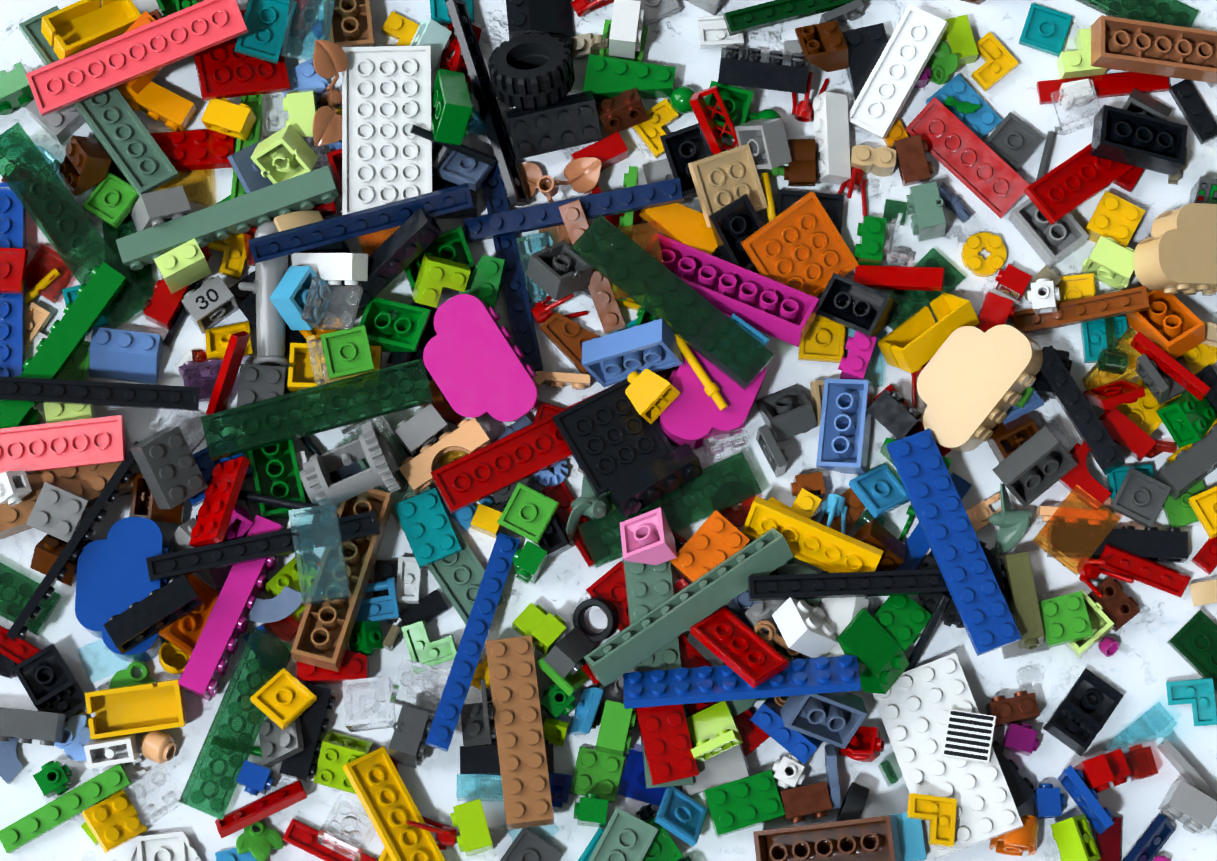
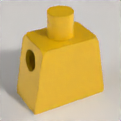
[625,369,681,424]

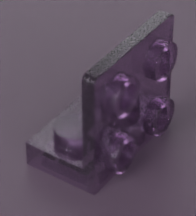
[178,358,232,402]

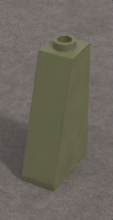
[1002,552,1045,650]

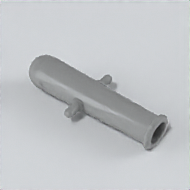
[238,221,288,367]

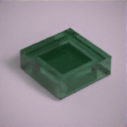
[883,199,907,226]
[878,760,899,787]

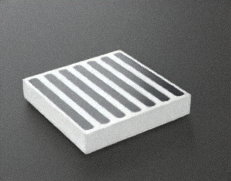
[942,709,997,764]

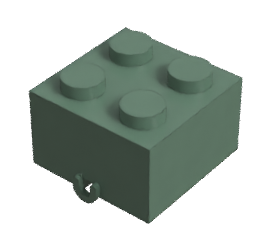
[906,181,946,242]

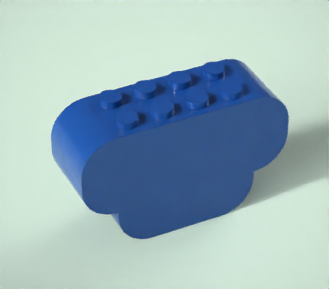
[75,517,172,662]

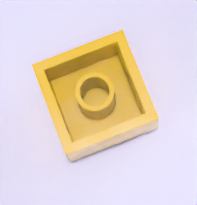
[1084,191,1145,248]

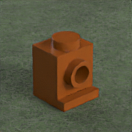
[790,471,826,499]

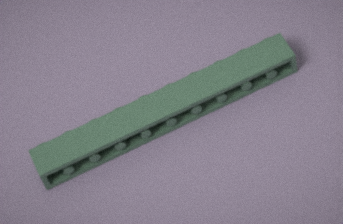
[116,165,340,271]
[584,528,794,687]

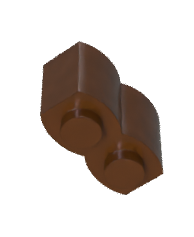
[784,139,816,186]

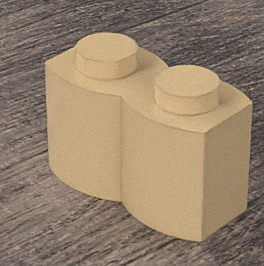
[850,145,896,177]

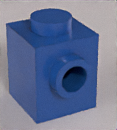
[236,760,275,796]
[1033,784,1065,819]

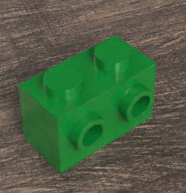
[854,216,887,266]
[512,541,548,584]
[573,794,609,828]

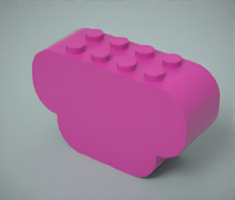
[423,294,541,422]
[658,312,766,450]

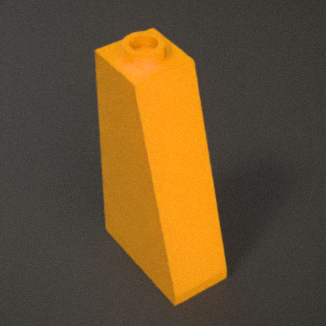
[638,203,718,255]

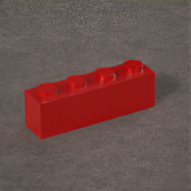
[143,246,212,330]

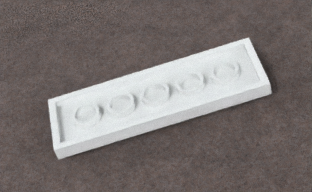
[848,4,948,140]

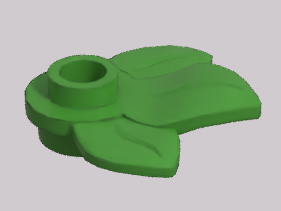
[926,41,959,85]
[109,661,155,688]
[236,820,283,861]

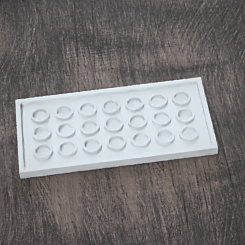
[342,45,433,215]
[872,653,1024,860]

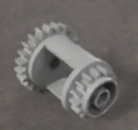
[299,420,402,509]

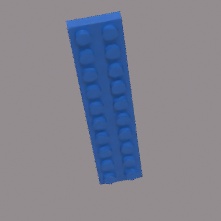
[0,181,26,377]
[886,429,1022,656]
[623,655,861,709]

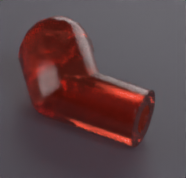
[1146,440,1177,458]

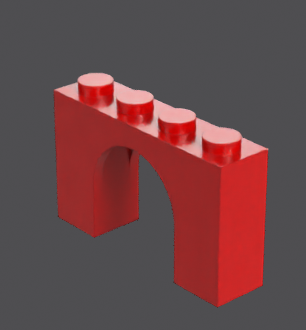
[571,132,644,236]
[1058,408,1157,510]

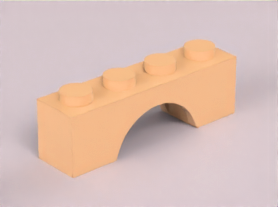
[399,417,491,495]

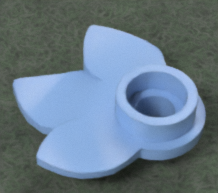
[54,715,91,761]

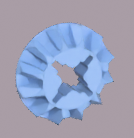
[533,460,568,486]

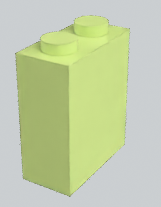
[154,238,211,294]

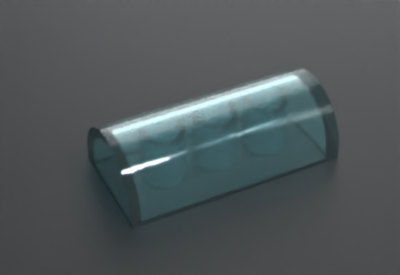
[281,0,335,62]

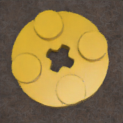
[961,232,1007,277]

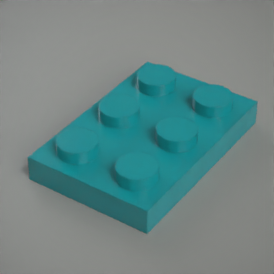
[234,0,295,64]
[393,488,462,569]

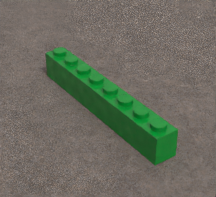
[0,262,127,427]

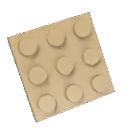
[688,143,768,228]

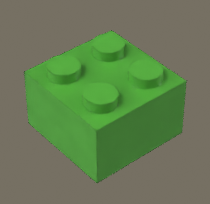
[596,700,637,756]

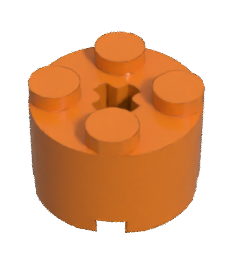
[989,815,1039,856]

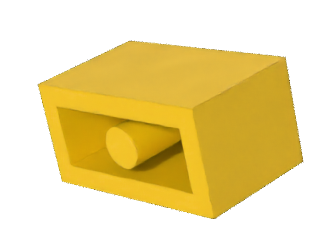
[201,98,257,141]

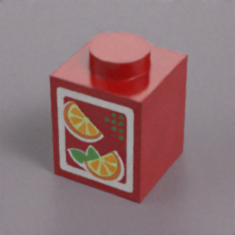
[995,264,1032,301]

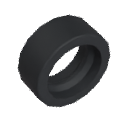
[573,597,619,642]
[836,782,870,822]

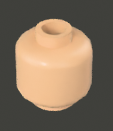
[140,730,177,764]

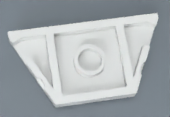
[126,831,202,861]

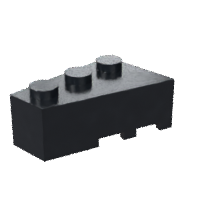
[498,484,572,558]

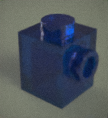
[548,772,572,809]

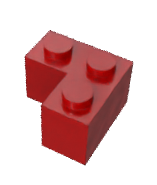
[1074,748,1132,793]

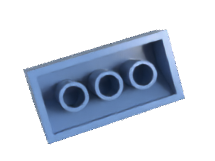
[582,318,683,387]
[816,379,874,474]

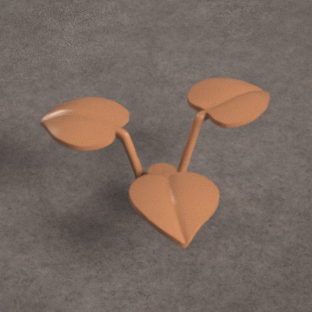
[313,40,348,147]
[518,157,602,246]

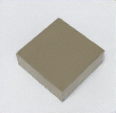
[382,624,402,651]

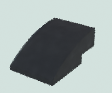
[13,643,87,722]
[1043,668,1124,756]

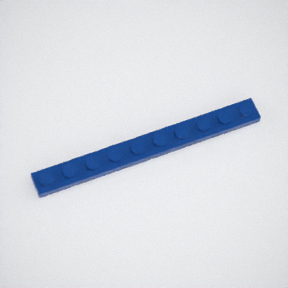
[425,532,520,752]

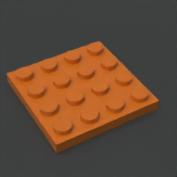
[741,191,859,297]

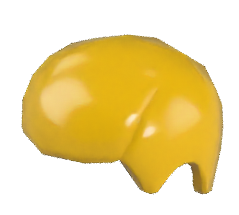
[159,641,190,675]

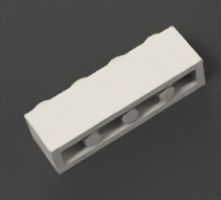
[813,91,851,185]
[288,253,368,285]

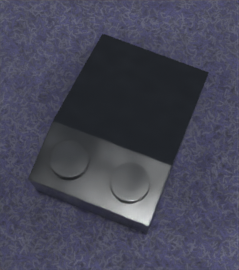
[506,0,574,40]
[842,23,888,101]
[708,194,763,270]

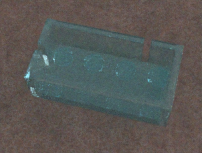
[288,503,352,606]

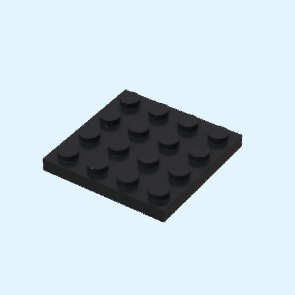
[551,379,674,497]

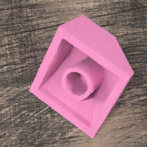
[620,507,677,565]

